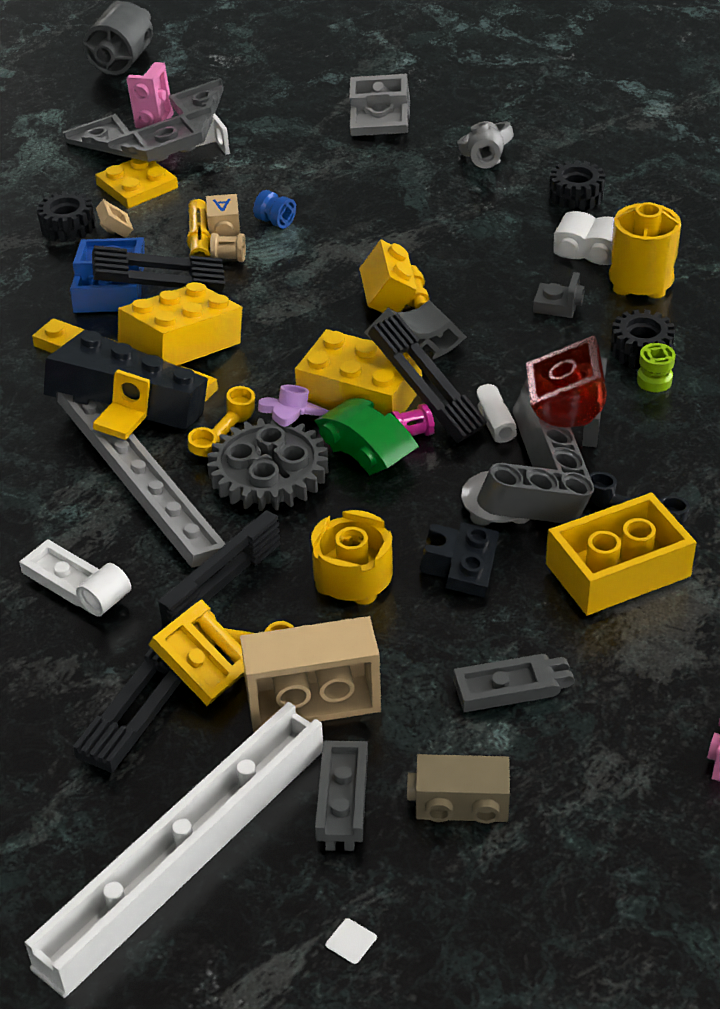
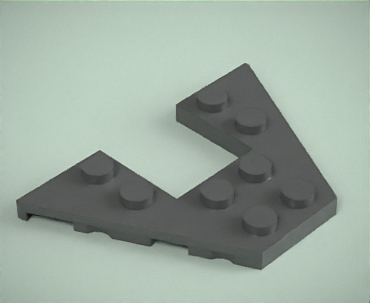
[62,78,224,162]

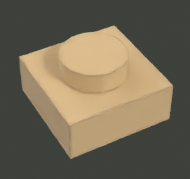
[96,199,133,238]

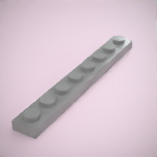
[57,392,225,568]

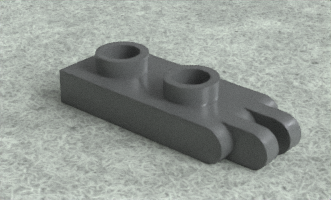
[453,654,575,712]

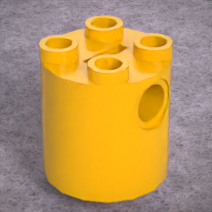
[609,202,681,299]

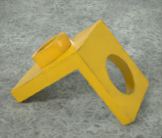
[93,370,150,440]

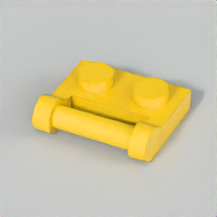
[148,599,245,706]

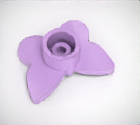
[258,385,329,427]

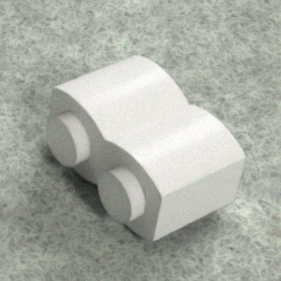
[554,211,614,265]

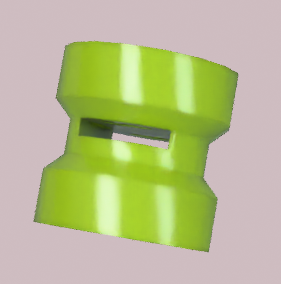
[637,343,676,392]

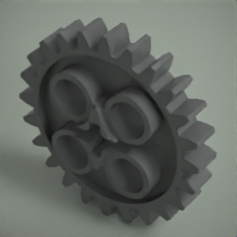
[207,418,329,511]

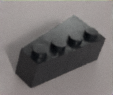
[43,330,208,429]

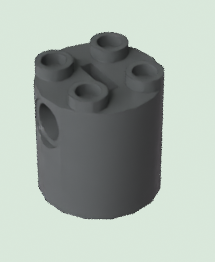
[83,1,153,75]

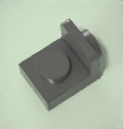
[533,272,585,318]

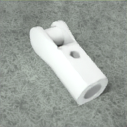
[477,384,517,443]

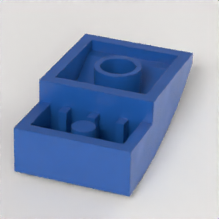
[70,237,145,313]

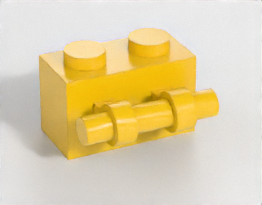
[359,239,429,313]

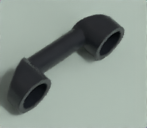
[589,471,690,524]

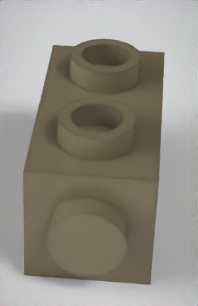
[407,754,510,823]

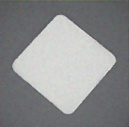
[325,918,377,964]

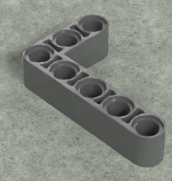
[477,377,594,523]

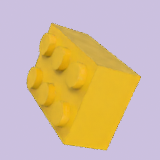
[118,282,242,366]
[295,329,422,416]
[546,492,697,616]

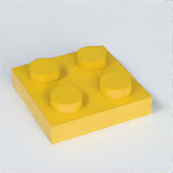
[95,158,178,209]

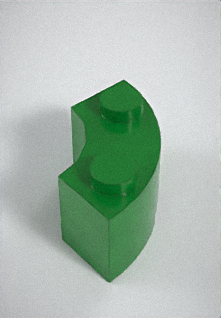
[315,398,419,476]

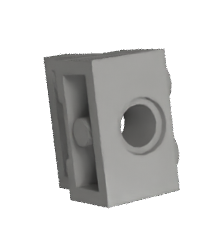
[349,74,410,136]

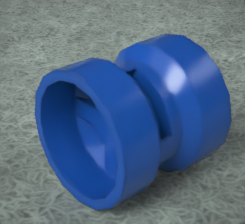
[253,190,296,229]

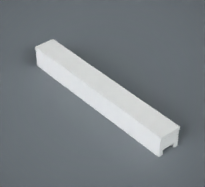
[25,701,323,999]

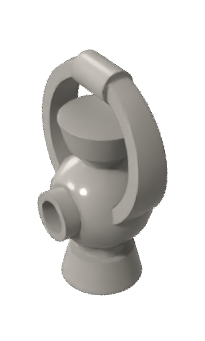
[457,121,514,169]

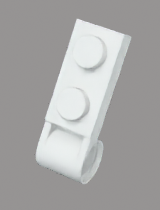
[19,540,131,616]

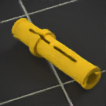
[187,199,211,257]

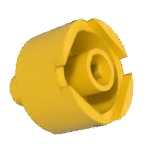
[311,510,393,605]

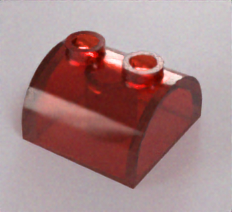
[526,335,607,427]

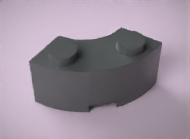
[364,300,466,360]

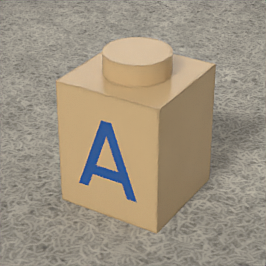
[206,194,240,236]

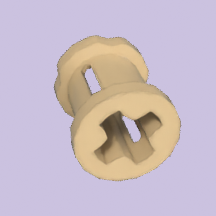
[210,233,246,262]

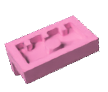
[126,62,173,129]

